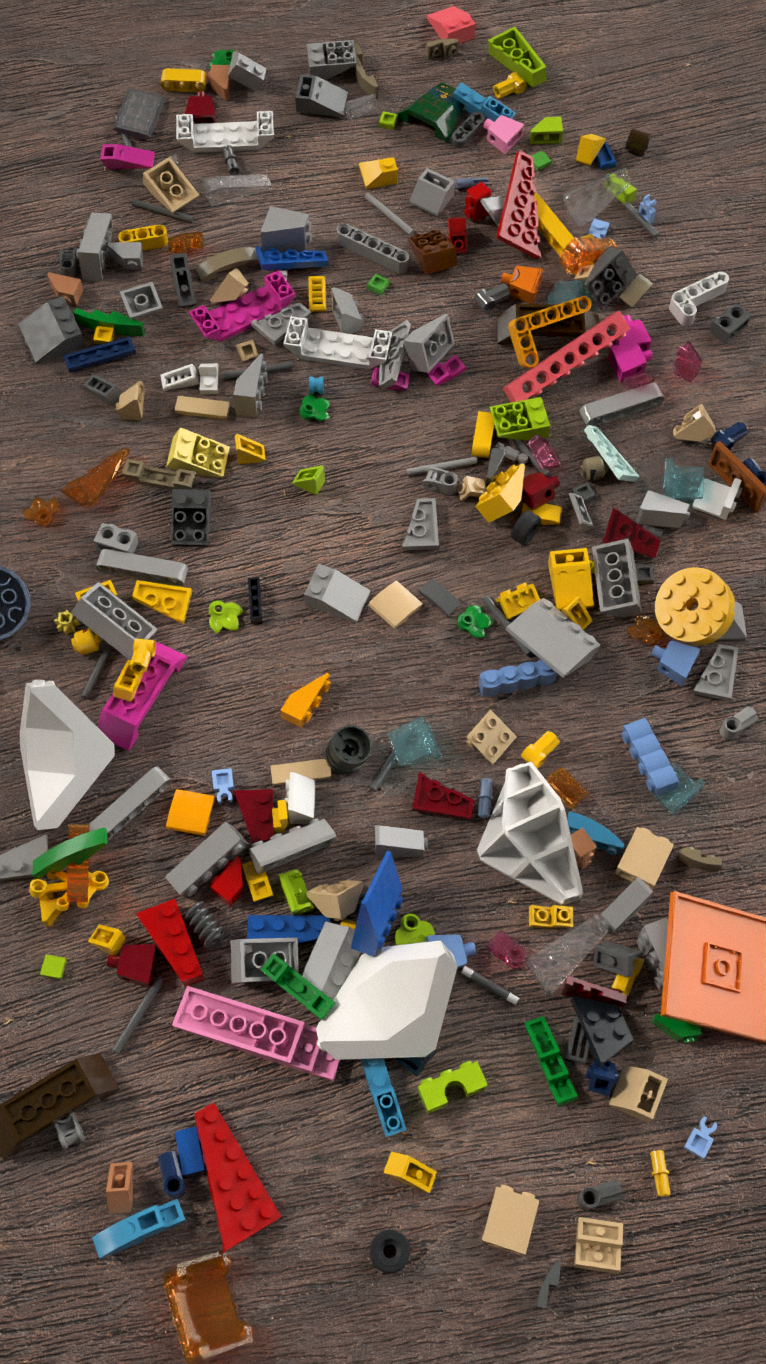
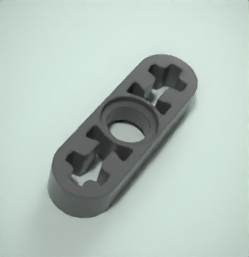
[452,112,485,148]

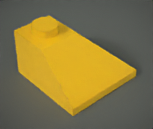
[359,157,398,189]

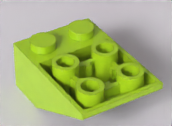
[490,397,550,441]

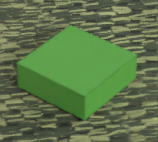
[532,151,551,171]
[367,274,390,295]

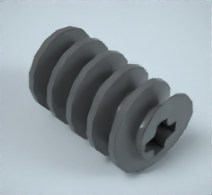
[184,901,227,948]

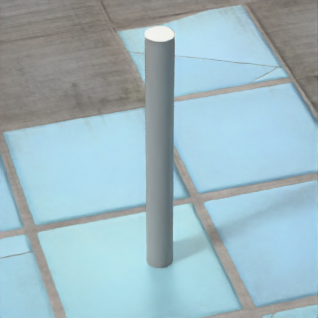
[364,192,414,235]
[406,457,477,476]

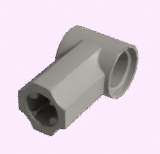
[719,707,758,740]

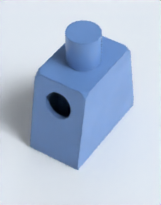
[651,641,700,686]
[424,935,476,970]

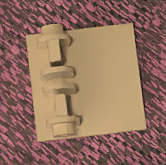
[466,710,517,765]

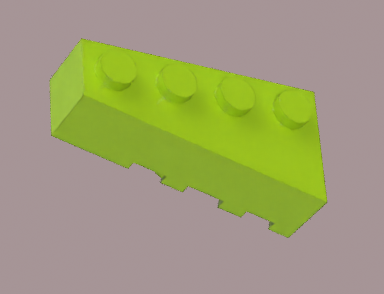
[488,27,547,87]

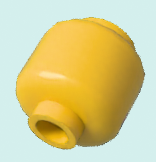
[71,628,101,655]

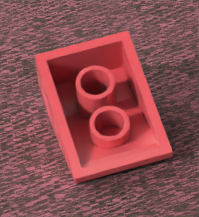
[427,6,476,44]

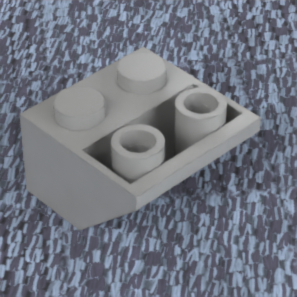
[409,168,455,217]

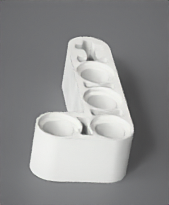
[669,272,729,326]

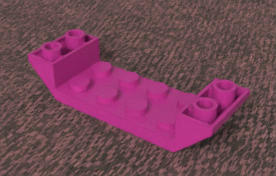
[189,270,296,341]
[97,642,188,751]

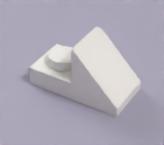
[199,363,218,394]

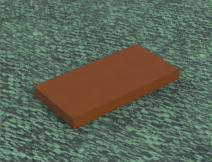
[708,441,766,513]

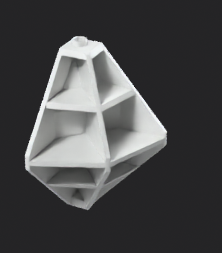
[20,680,115,830]
[477,762,583,905]
[316,941,458,1060]

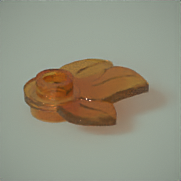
[23,496,59,526]
[627,615,663,645]

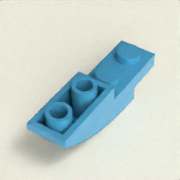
[452,83,516,122]
[567,811,624,855]
[361,1058,407,1137]
[92,1199,185,1260]

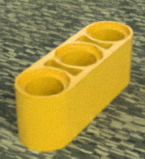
[160,68,207,92]
[118,225,168,251]
[471,411,494,458]

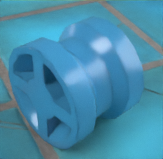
[309,376,324,394]

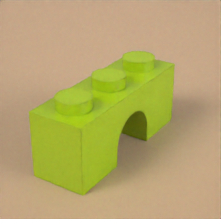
[417,1061,488,1114]

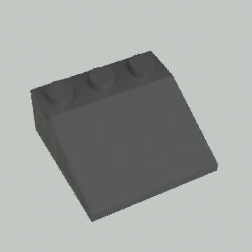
[18,296,85,364]

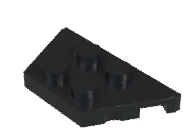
[571,996,634,1068]

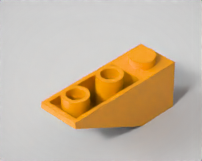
[281,673,331,728]

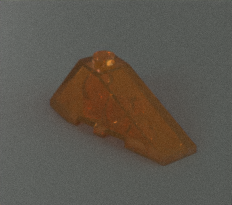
[61,447,130,506]

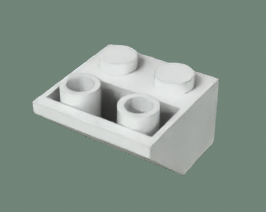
[285,772,316,824]

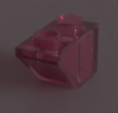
[673,341,702,383]

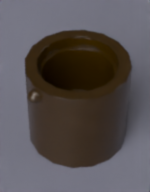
[625,129,651,155]

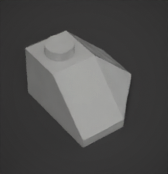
[480,196,505,227]

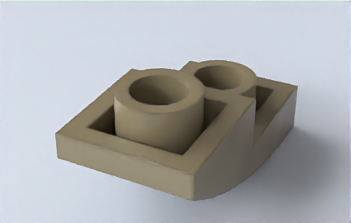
[425,39,459,59]
[619,274,653,309]
[677,847,722,872]

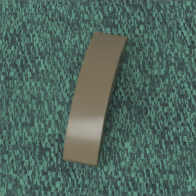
[353,43,378,99]
[196,247,260,282]
[122,459,196,490]

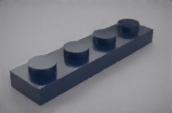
[63,337,136,373]

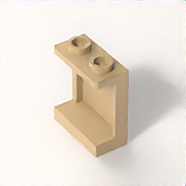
[615,827,674,890]
[481,1185,539,1257]

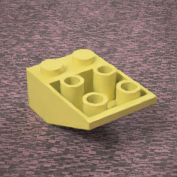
[166,428,230,478]

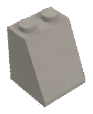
[261,206,312,252]

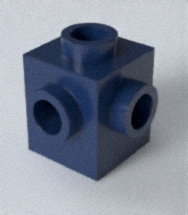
[586,1058,618,1096]

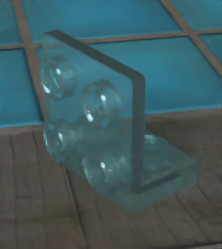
[544,280,592,305]
[664,458,705,500]
[388,716,442,767]
[646,763,706,815]

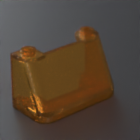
[163,1250,253,1364]

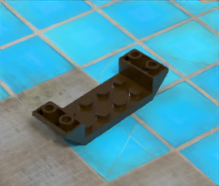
[497,304,599,345]
[0,1053,121,1161]

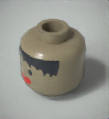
[580,456,608,481]

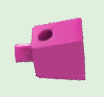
[615,315,651,352]
[608,343,653,382]

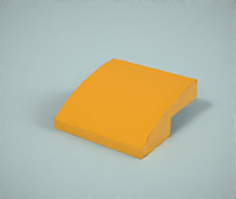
[166,789,215,836]

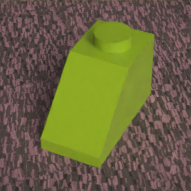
[530,117,563,144]

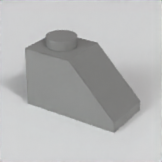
[107,242,143,270]

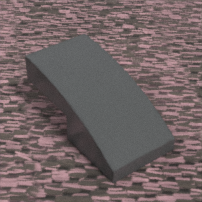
[419,579,461,617]
[535,1261,561,1309]

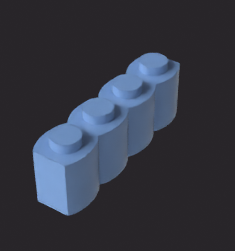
[478,660,557,697]
[621,718,679,796]

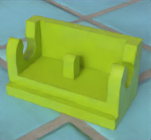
[279,869,314,915]

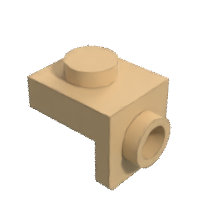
[457,476,487,501]

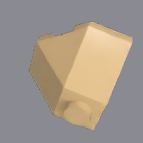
[210,268,249,303]
[116,381,145,420]
[673,404,716,442]
[306,880,364,921]

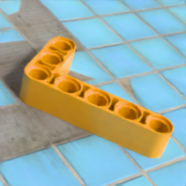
[508,296,592,369]

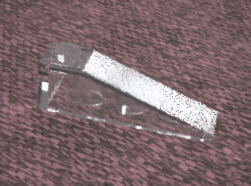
[561,168,631,227]
[200,174,272,206]

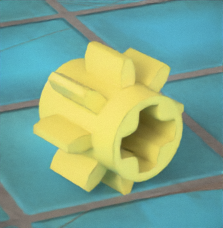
[54,610,79,635]

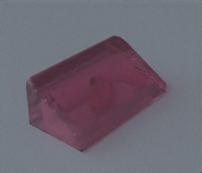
[528,435,560,469]

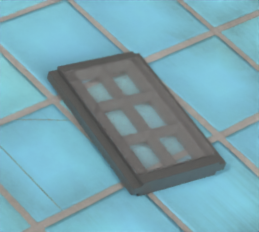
[113,88,165,140]

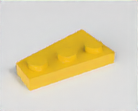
[132,580,192,625]

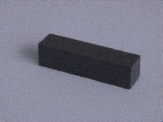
[248,577,263,624]

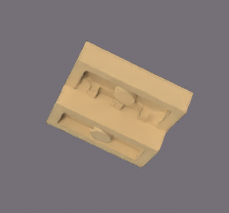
[368,580,423,629]
[574,1217,623,1274]

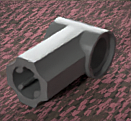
[474,284,511,312]
[576,1180,623,1211]

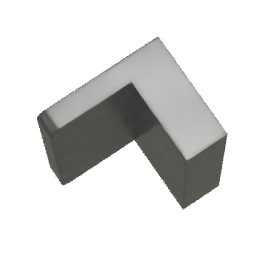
[594,941,643,977]

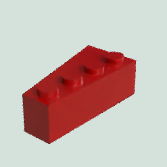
[136,899,205,988]

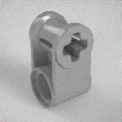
[422,467,458,495]
[55,1112,85,1149]

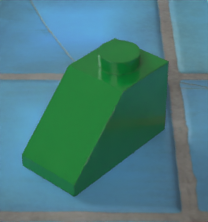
[651,1014,702,1044]

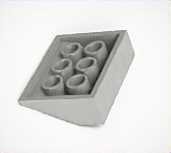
[505,598,600,678]

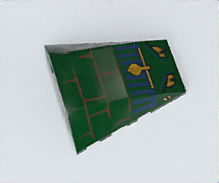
[397,82,465,143]

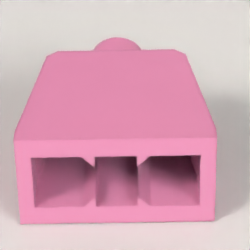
[483,116,524,154]

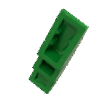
[73,308,145,336]
[32,827,107,879]
[524,1016,578,1107]

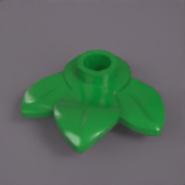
[209,50,235,70]
[299,395,330,421]
[457,605,494,638]

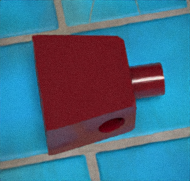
[185,91,216,124]
[521,472,560,510]
[107,944,158,988]

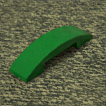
[260,953,336,1020]

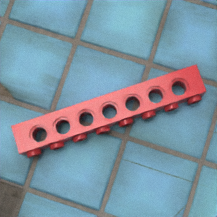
[502,311,630,403]

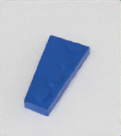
[256,246,328,271]
[247,915,330,944]

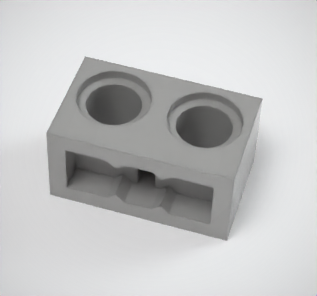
[94,523,139,554]

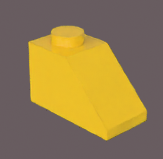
[383,1152,437,1193]

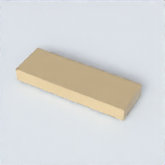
[175,396,230,420]
[271,759,332,786]

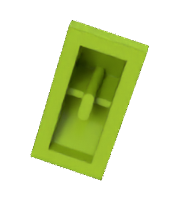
[292,465,325,495]

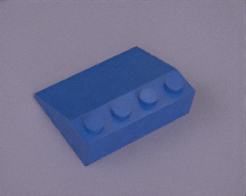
[351,851,404,957]

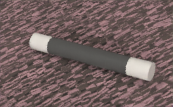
[461,966,519,1005]

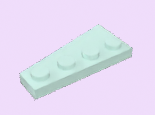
[584,425,640,482]

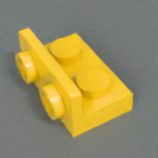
[496,582,540,619]

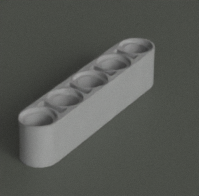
[337,224,409,273]
[579,383,665,426]
[96,549,188,587]
[85,766,172,841]

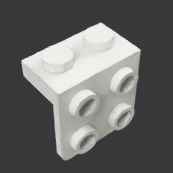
[693,478,742,520]

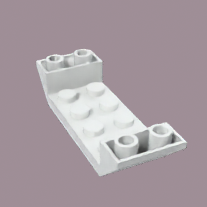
[176,111,274,153]
[284,316,392,370]

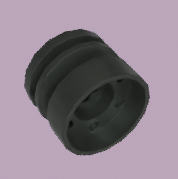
[325,725,372,775]

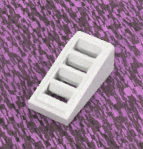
[160,364,200,391]

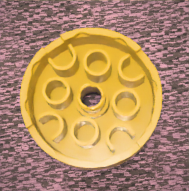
[655,567,735,646]

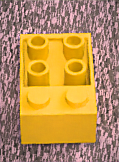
[475,463,525,523]
[548,548,594,611]

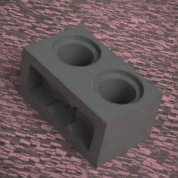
[710,303,752,345]

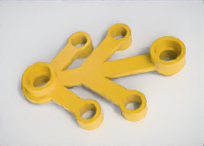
[29,863,109,911]

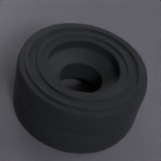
[511,510,541,546]
[370,1229,410,1273]

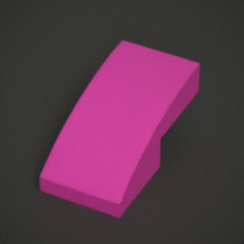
[427,355,467,386]
[370,367,410,390]

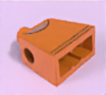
[501,266,543,304]

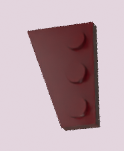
[603,507,661,558]
[412,772,474,821]
[234,789,274,844]
[561,975,627,1009]

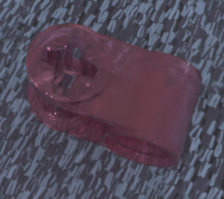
[486,930,526,969]

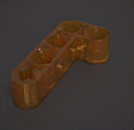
[558,238,619,274]
[67,824,90,903]

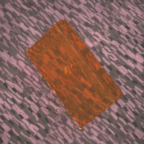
[546,767,590,809]

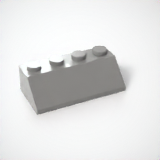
[592,539,642,618]
[71,582,158,660]
[249,818,337,875]
[292,922,361,1001]

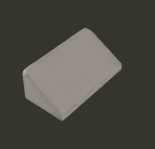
[569,493,593,533]

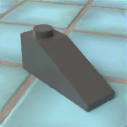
[169,253,196,307]

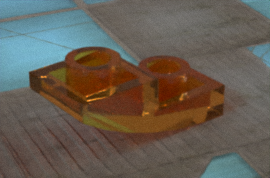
[168,232,204,253]

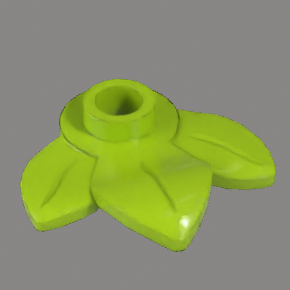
[208,601,244,633]
[395,914,435,946]

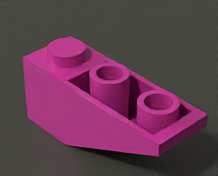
[100,144,155,169]

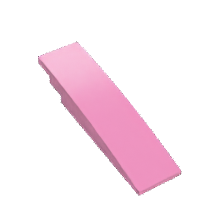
[172,986,341,1082]

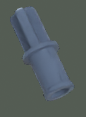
[456,176,489,190]
[478,778,493,818]

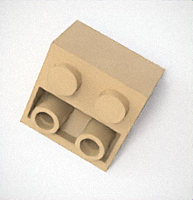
[609,1065,668,1123]

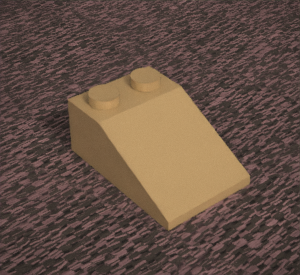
[143,157,199,213]

